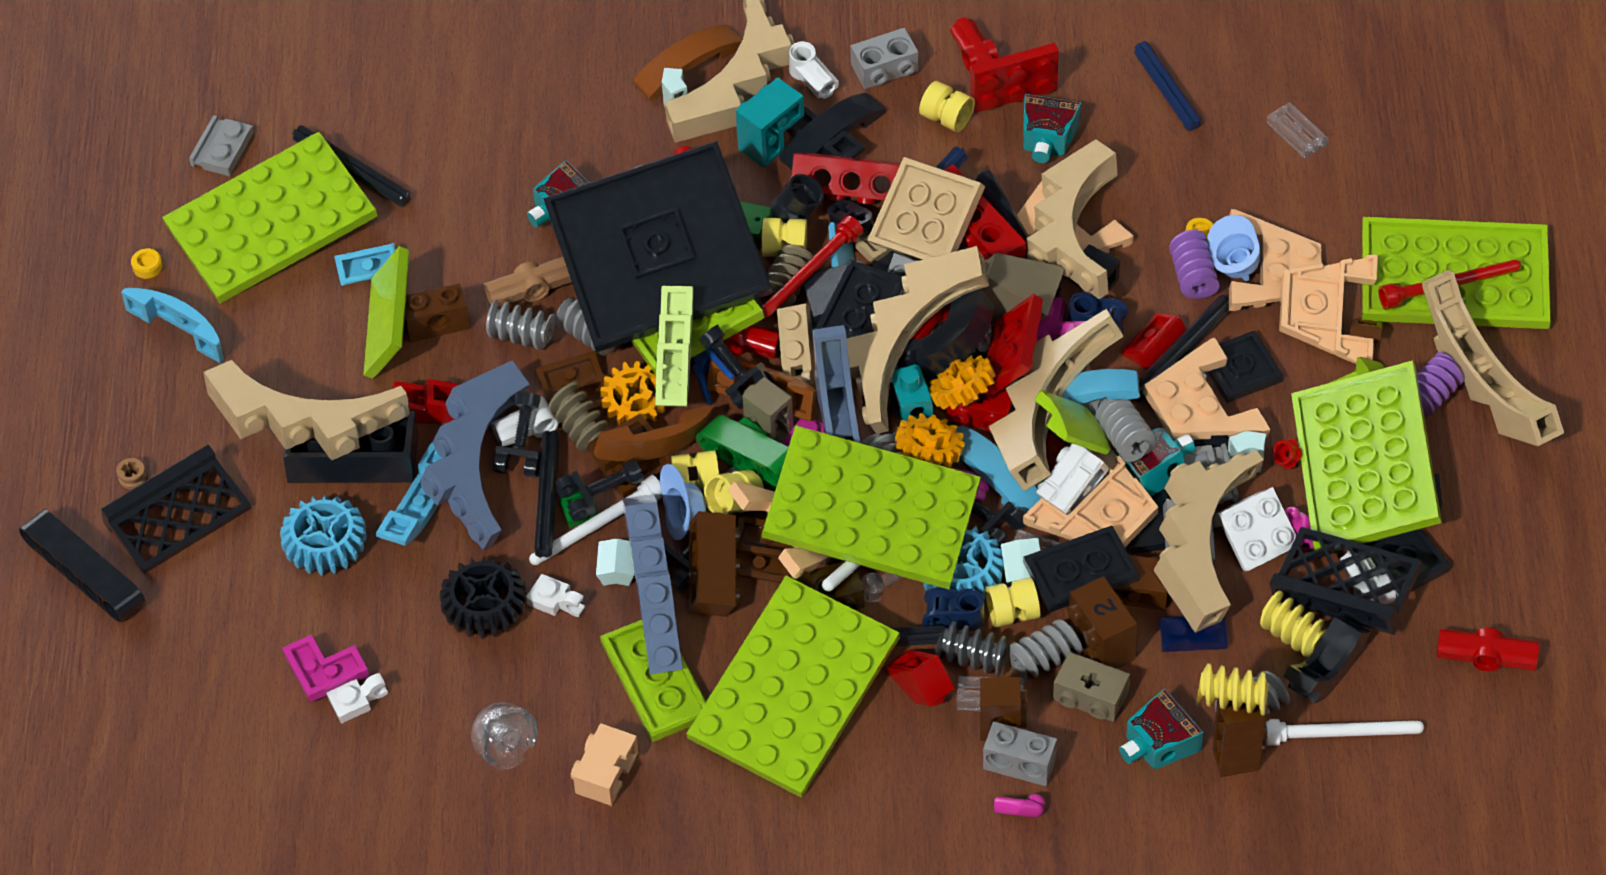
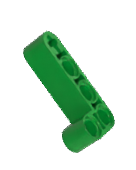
[696,415,789,491]

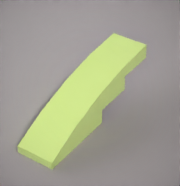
[655,286,694,407]

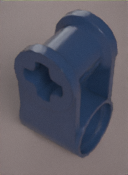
[1067,292,1129,334]
[922,588,985,631]

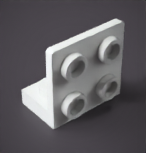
[1212,487,1296,572]

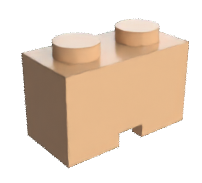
[571,723,639,806]

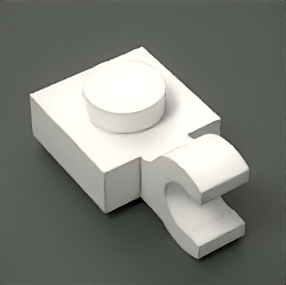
[526,574,586,617]
[326,673,388,724]

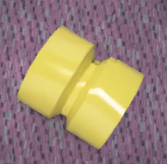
[919,81,975,132]
[762,218,807,257]
[671,450,719,493]
[704,470,764,514]
[985,577,1040,628]

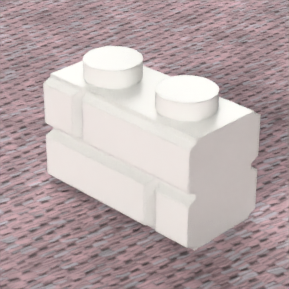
[1036,444,1109,515]

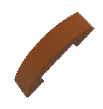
[633,25,742,101]
[707,359,817,421]
[593,405,712,462]

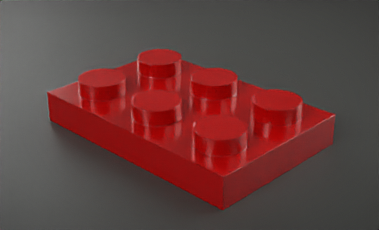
[970,42,1059,113]
[984,293,1043,397]

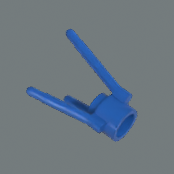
[692,348,734,405]

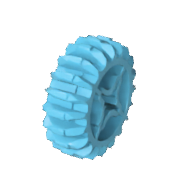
[280,494,367,576]
[923,526,1004,599]

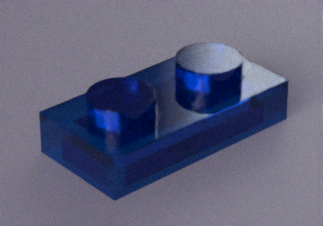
[1159,616,1228,652]

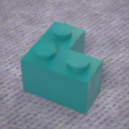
[736,78,804,168]

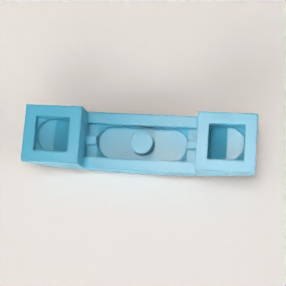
[121,288,225,364]
[1062,369,1140,404]
[956,425,1041,514]
[376,443,442,546]

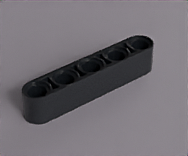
[19,509,145,622]

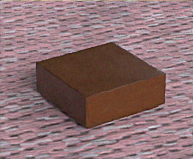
[1349,318,1383,340]

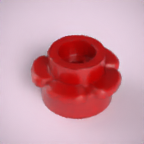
[1272,438,1302,469]

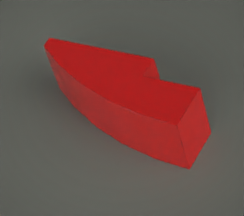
[391,379,460,423]

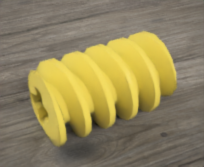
[1260,590,1328,658]
[1196,663,1269,716]

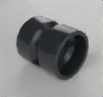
[770,174,824,223]

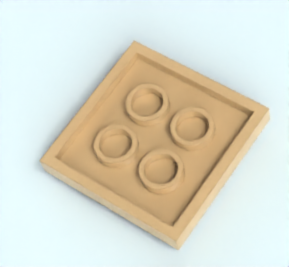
[868,157,985,260]

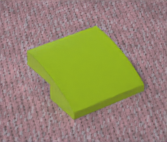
[1034,389,1110,455]

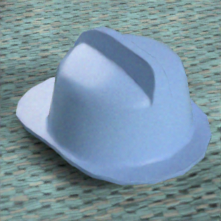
[1207,215,1260,282]
[660,464,706,540]

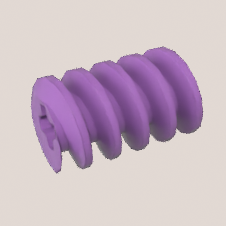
[1169,230,1220,299]
[1417,352,1464,417]

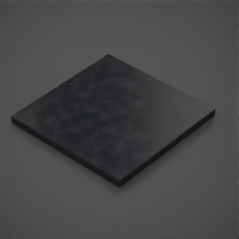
[543,141,773,353]

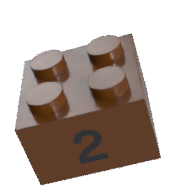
[1067,576,1137,669]

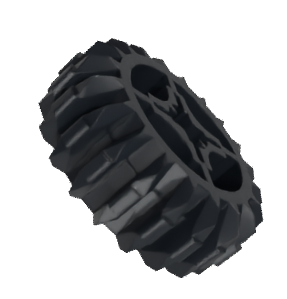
[439,556,527,639]

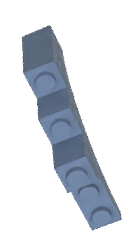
[812,325,860,443]
[420,360,530,551]
[622,494,683,674]

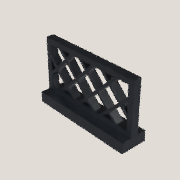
[101,444,251,574]
[1269,527,1422,635]

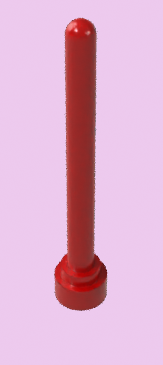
[761,216,864,318]
[1378,259,1521,310]

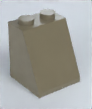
[981,253,1065,326]

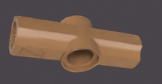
[484,257,572,307]

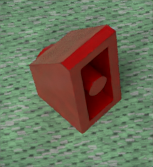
[884,650,955,707]

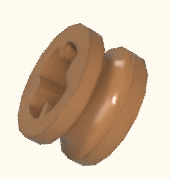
[116,458,147,490]

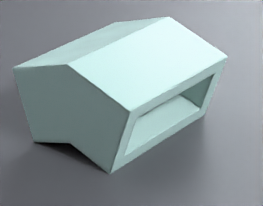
[662,68,688,107]
[1228,431,1266,473]
[1001,538,1040,584]
[596,539,634,586]

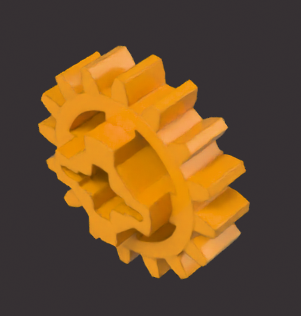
[928,355,996,409]
[600,361,665,425]
[895,413,965,468]

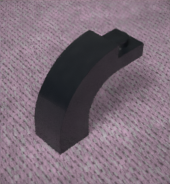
[897,289,994,377]
[1283,616,1371,703]

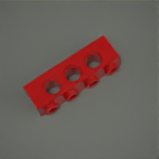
[791,152,901,204]
[944,165,1026,261]

